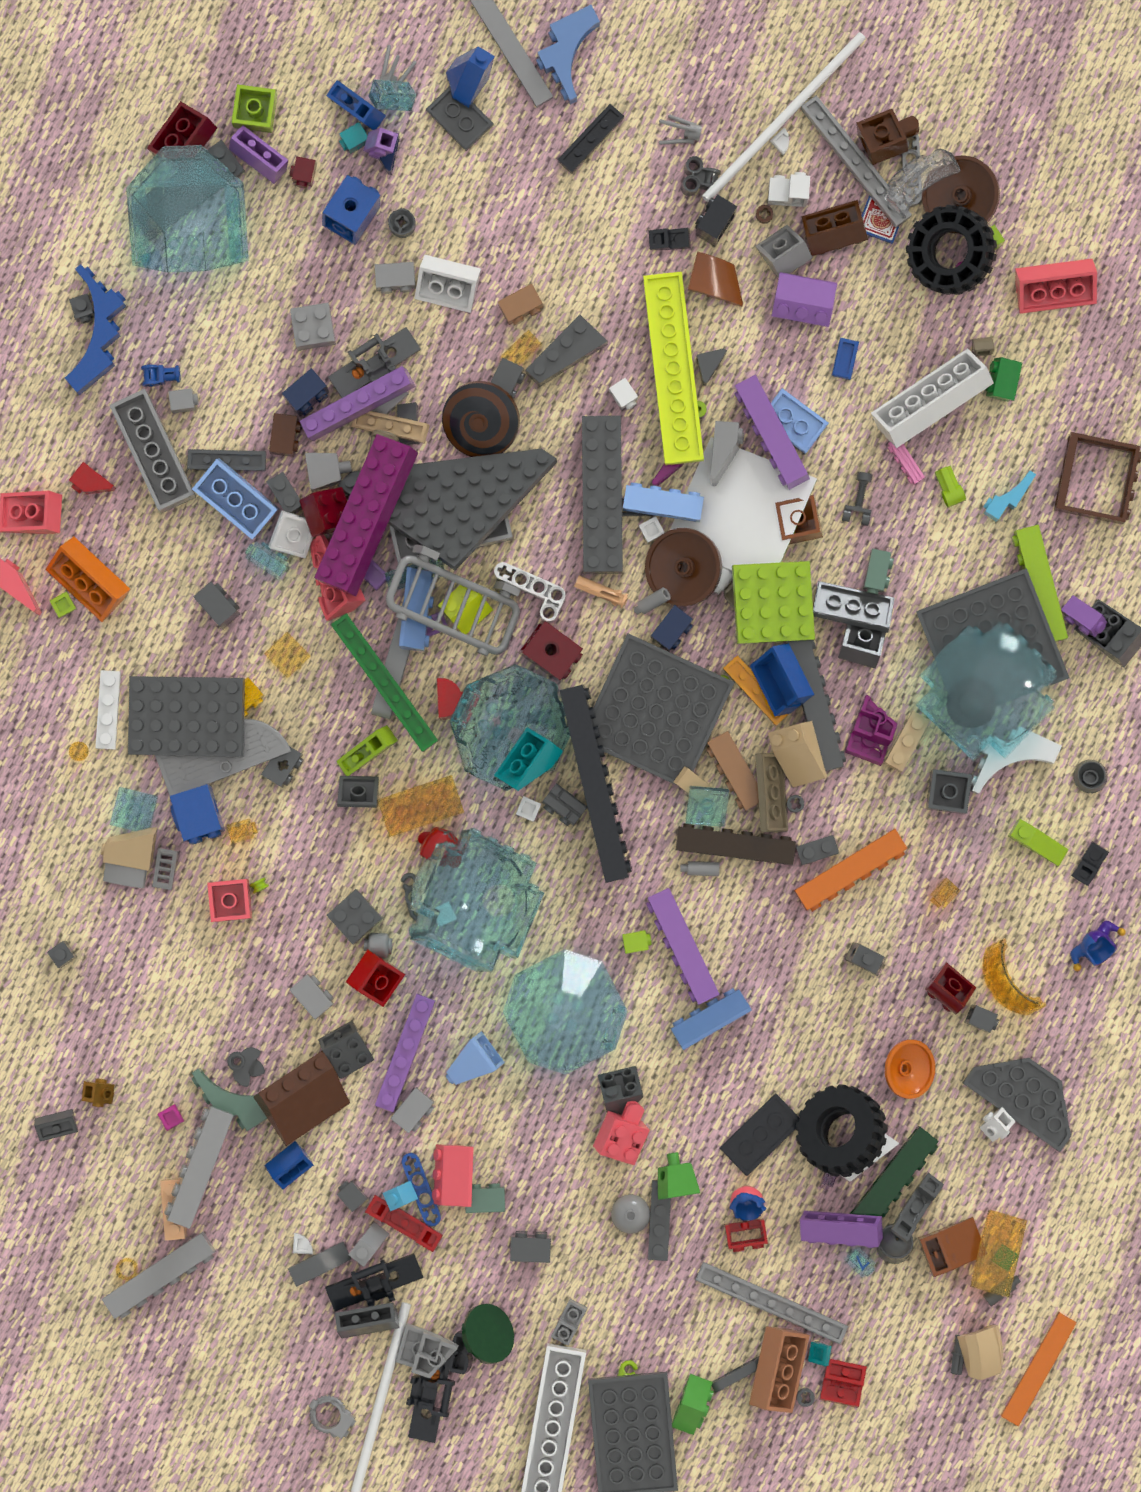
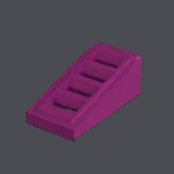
[651,463,684,486]

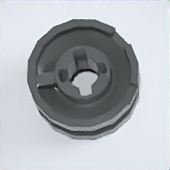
[388,208,416,238]

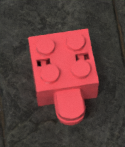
[593,1101,650,1165]

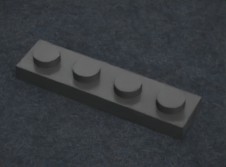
[187,449,266,471]
[648,1180,671,1261]

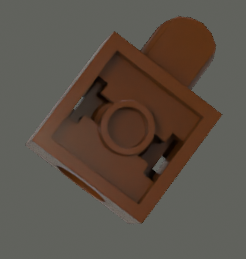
[856,108,920,165]

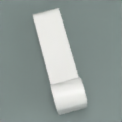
[494,562,566,623]

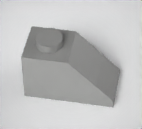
[348,1222,389,1267]

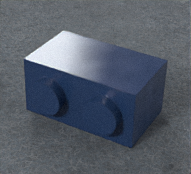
[650,605,694,651]

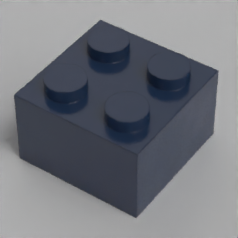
[282,368,329,417]

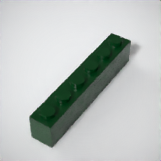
[850,1126,939,1218]

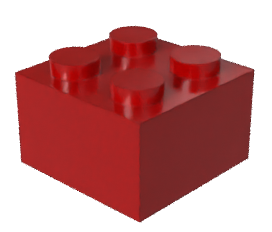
[346,949,406,1007]

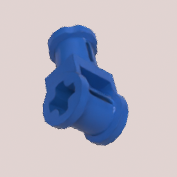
[141,364,181,387]

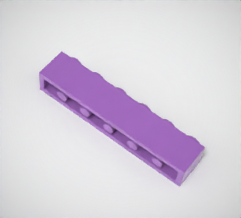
[300,366,416,441]
[734,374,810,490]
[646,888,720,1005]
[375,994,436,1112]

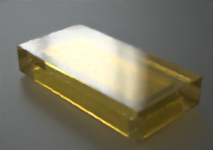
[500,330,542,366]

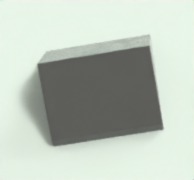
[337,776,379,808]

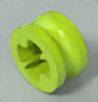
[249,877,269,894]

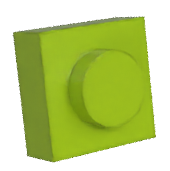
[50,591,77,618]

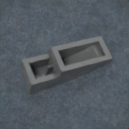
[288,1242,351,1287]

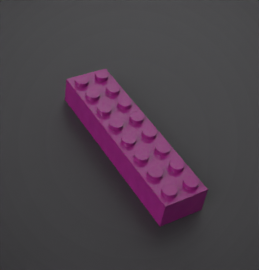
[314,434,418,596]

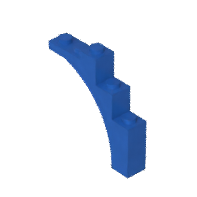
[65,264,126,396]

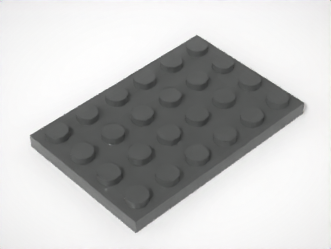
[128,676,245,757]
[588,1371,678,1492]

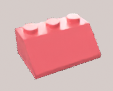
[432,1144,474,1207]

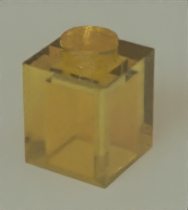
[227,819,258,844]
[929,877,961,908]

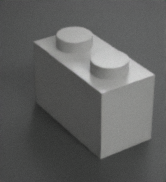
[374,262,416,294]
[290,974,334,1020]
[390,1087,434,1133]

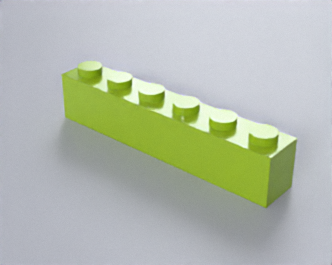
[1012,524,1068,642]

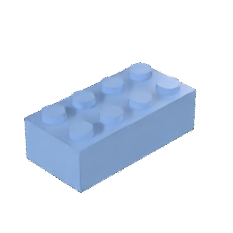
[192,458,279,540]

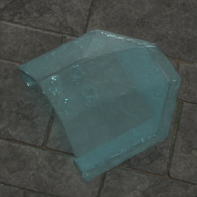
[126,145,249,273]

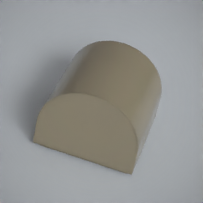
[972,337,994,357]

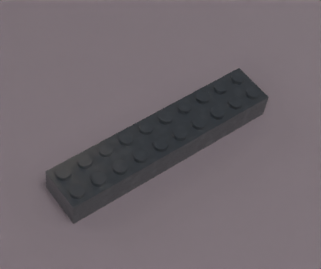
[560,684,632,883]

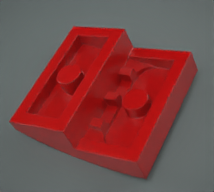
[819,1359,867,1408]

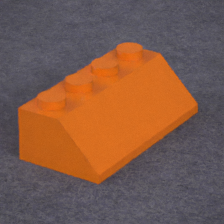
[45,536,131,622]

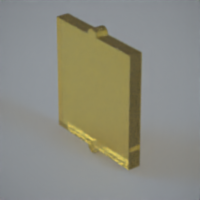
[264,632,311,678]

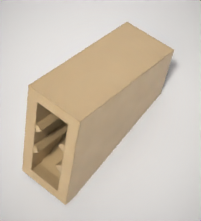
[101,827,158,871]

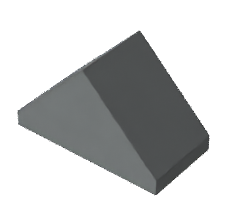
[696,348,727,386]

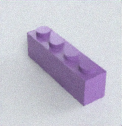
[800,1210,883,1248]

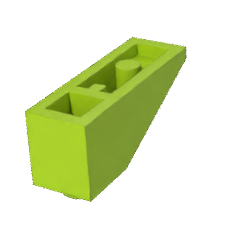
[336,725,398,776]
[1008,819,1069,866]

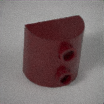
[925,962,977,1015]

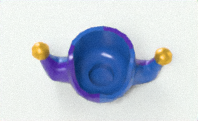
[1070,921,1126,971]

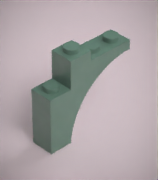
[192,1068,267,1131]

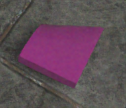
[844,695,898,766]

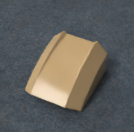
[957,1325,1003,1380]

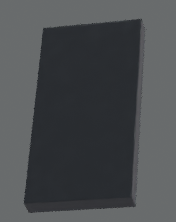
[719,1093,800,1176]

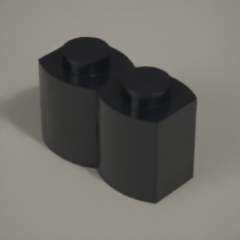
[449,1330,473,1374]

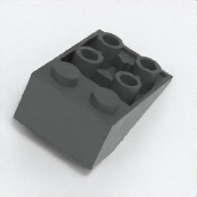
[1074,599,1141,668]

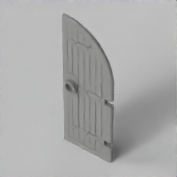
[155,719,291,796]

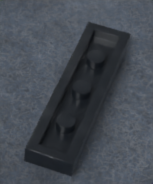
[558,104,624,174]

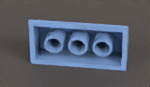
[399,567,435,652]
[670,988,752,1050]

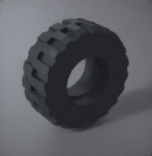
[906,205,997,295]
[796,1084,888,1177]

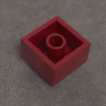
[299,487,347,537]

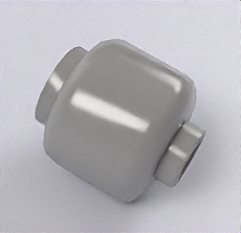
[364,933,392,959]

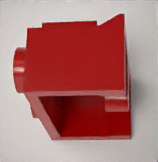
[724,1218,768,1252]

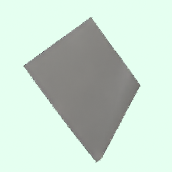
[396,1323,459,1378]

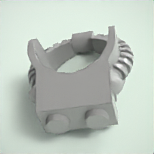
[309,1395,356,1439]

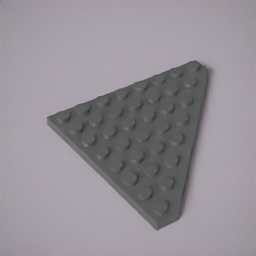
[338,448,557,571]

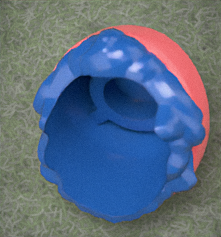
[729,1185,767,1221]

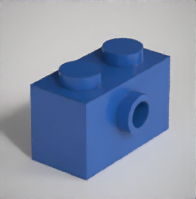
[264,1141,314,1189]

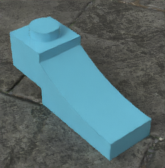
[983,471,1036,522]

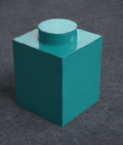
[339,122,368,154]

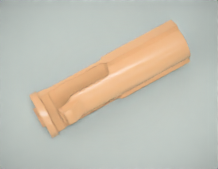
[574,575,628,608]

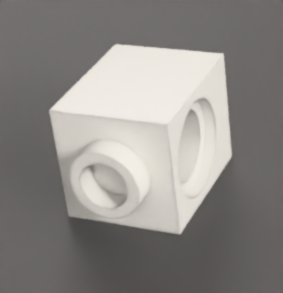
[609,378,638,410]

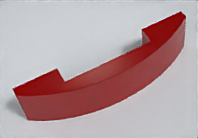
[365,1195,443,1252]

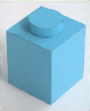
[383,1181,418,1211]

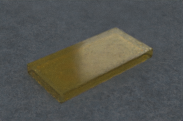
[970,1210,1027,1298]

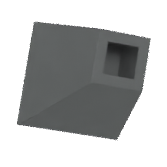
[598,1066,644,1115]

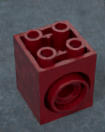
[518,621,583,681]

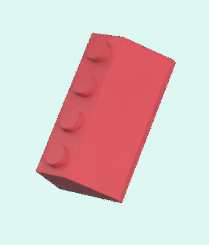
[1015,259,1097,314]

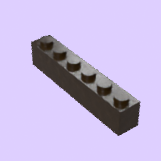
[675,823,796,865]

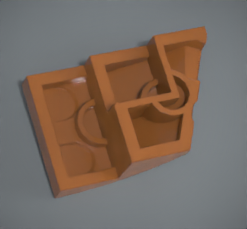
[688,251,743,307]

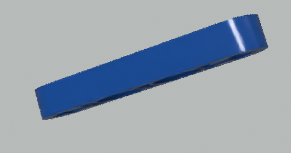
[402,1153,441,1226]

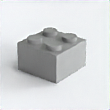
[290,303,336,351]

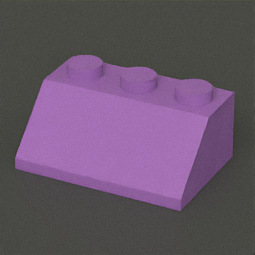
[772,272,837,327]

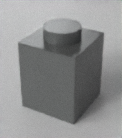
[47,941,77,968]
[337,1180,368,1212]

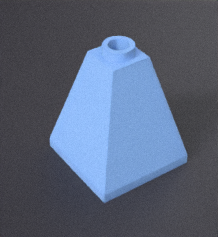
[446,1031,505,1085]

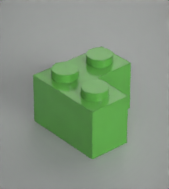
[672,1374,714,1435]

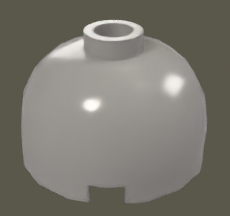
[611,1194,650,1234]

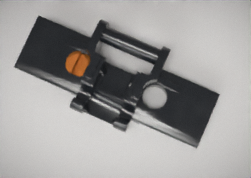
[325,1253,424,1312]
[406,1356,455,1443]

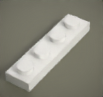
[95,670,121,750]

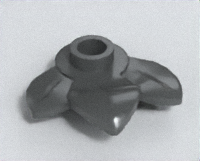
[227,1047,265,1087]

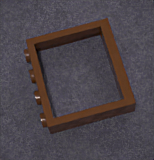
[1054,432,1141,524]

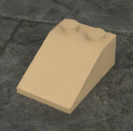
[768,721,827,787]

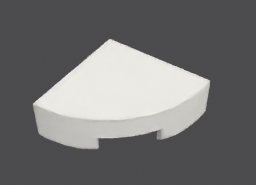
[770,128,789,155]
[293,1233,313,1255]

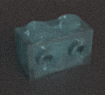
[368,79,417,111]

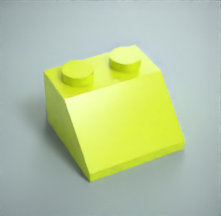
[438,585,493,634]

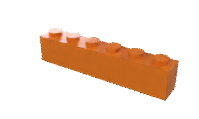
[794,829,908,912]

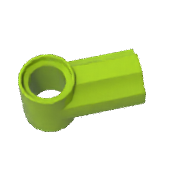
[935,465,966,508]

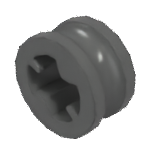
[786,795,804,813]
[796,1388,815,1407]

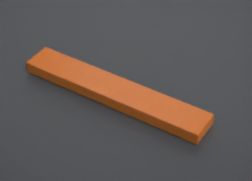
[1001,1312,1077,1427]

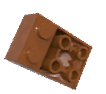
[918,1217,987,1277]

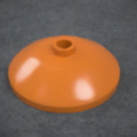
[885,1039,935,1099]

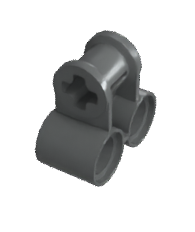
[681,156,721,196]

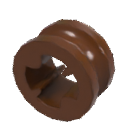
[756,205,773,224]

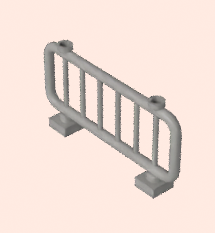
[386,545,521,656]

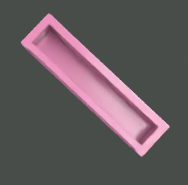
[887,442,925,485]

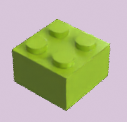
[232,84,278,133]

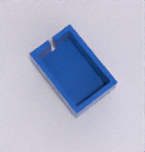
[750,643,814,717]

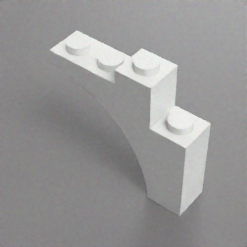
[970,726,1062,794]

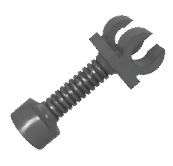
[842,472,873,526]

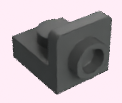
[69,293,95,324]

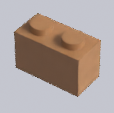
[498,283,543,326]

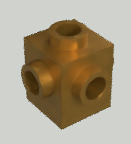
[81,1078,115,1107]

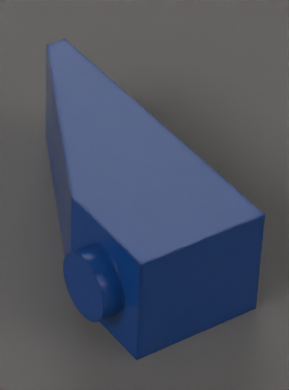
[326,80,386,130]

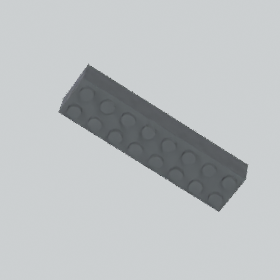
[582,416,623,574]

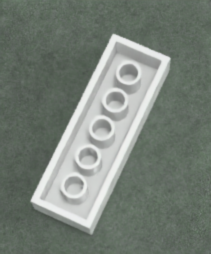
[871,348,994,448]

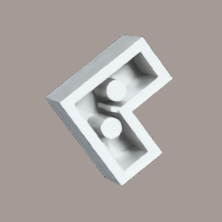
[768,172,810,207]

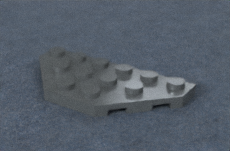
[962,1058,1071,1152]

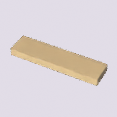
[351,411,430,444]

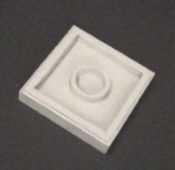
[268,510,313,558]

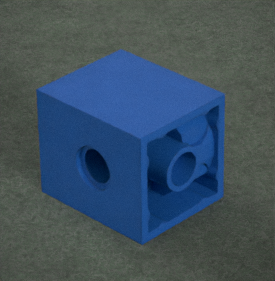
[322,175,381,245]
[170,784,225,845]

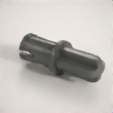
[951,1334,964,1375]

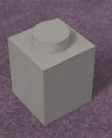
[168,388,199,413]

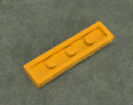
[723,655,788,726]

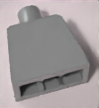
[305,453,352,492]

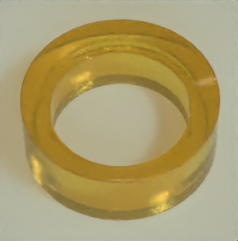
[116,1258,138,1280]

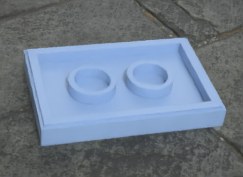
[771,388,829,454]

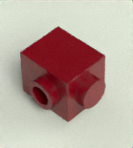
[289,156,317,188]

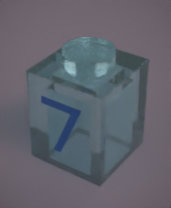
[844,1245,876,1278]

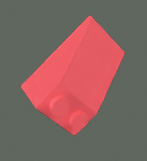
[0,490,62,534]
[0,559,42,616]

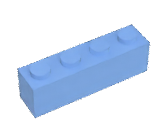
[623,483,704,522]

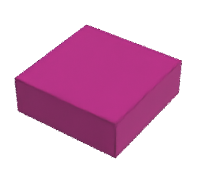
[157,1104,184,1131]

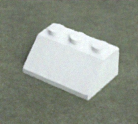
[414,255,481,313]

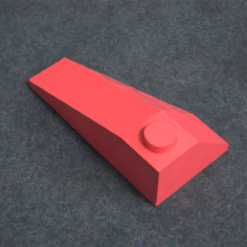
[310,535,366,621]

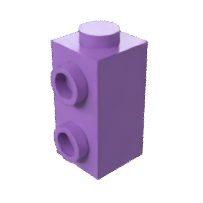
[363,127,398,159]
[1061,595,1107,637]

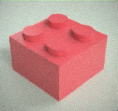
[207,879,252,922]

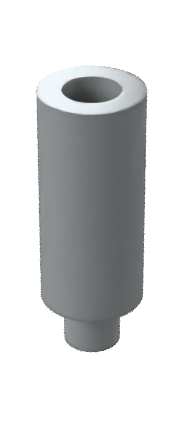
[634,587,671,615]
[680,861,720,876]

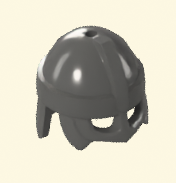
[877,1223,913,1264]

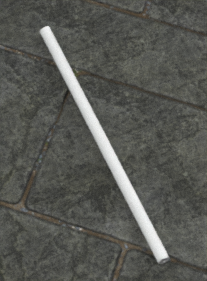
[702,32,866,202]
[351,1302,411,1492]

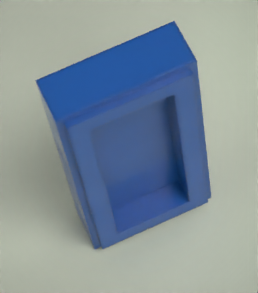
[832,337,859,380]

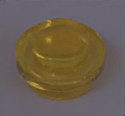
[69,742,89,761]

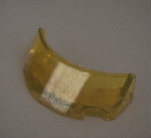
[982,938,1047,1015]

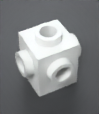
[980,1107,1016,1142]

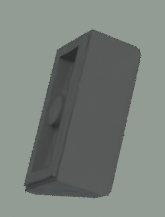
[34,1109,78,1142]

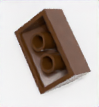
[801,200,868,256]

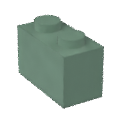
[465,1183,506,1213]

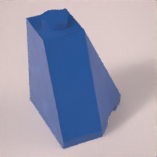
[446,46,495,108]

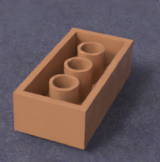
[749,1326,810,1413]

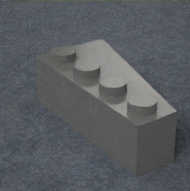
[525,314,608,387]

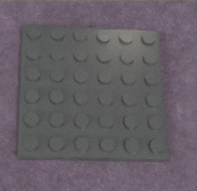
[916,568,1069,715]
[593,633,735,785]

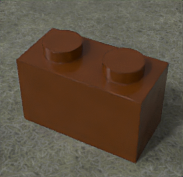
[269,413,301,457]

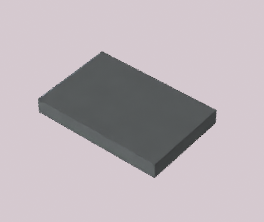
[426,86,494,151]

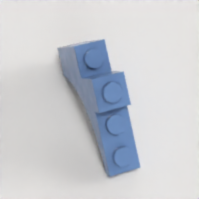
[536,5,600,105]

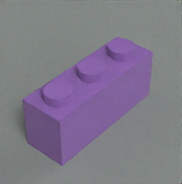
[229,125,288,184]

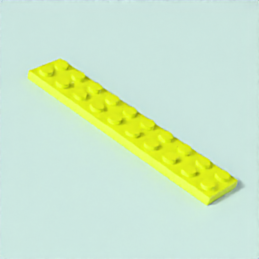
[643,272,704,465]

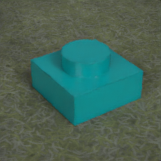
[808,1341,832,1366]

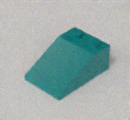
[494,727,563,791]

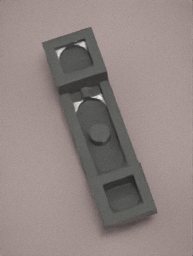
[890,1172,944,1243]

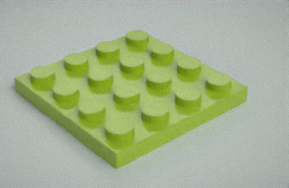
[732,561,815,644]

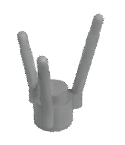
[379,45,417,93]
[659,114,702,145]

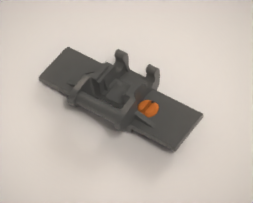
[328,327,421,398]

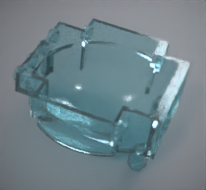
[916,622,1057,762]
[409,828,544,972]

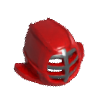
[418,827,461,867]

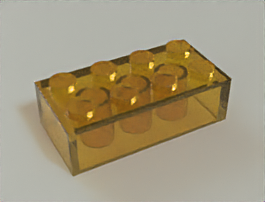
[377,775,465,838]

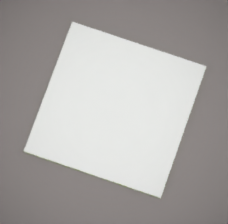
[670,437,817,570]

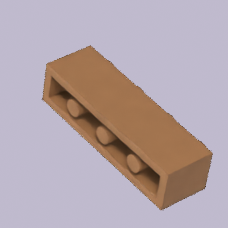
[705,731,759,811]

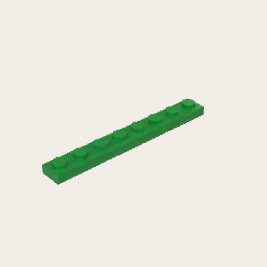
[331,613,438,752]

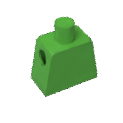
[658,1152,700,1200]

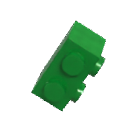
[985,357,1022,402]

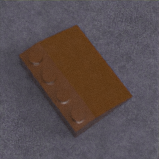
[253,1051,350,1146]

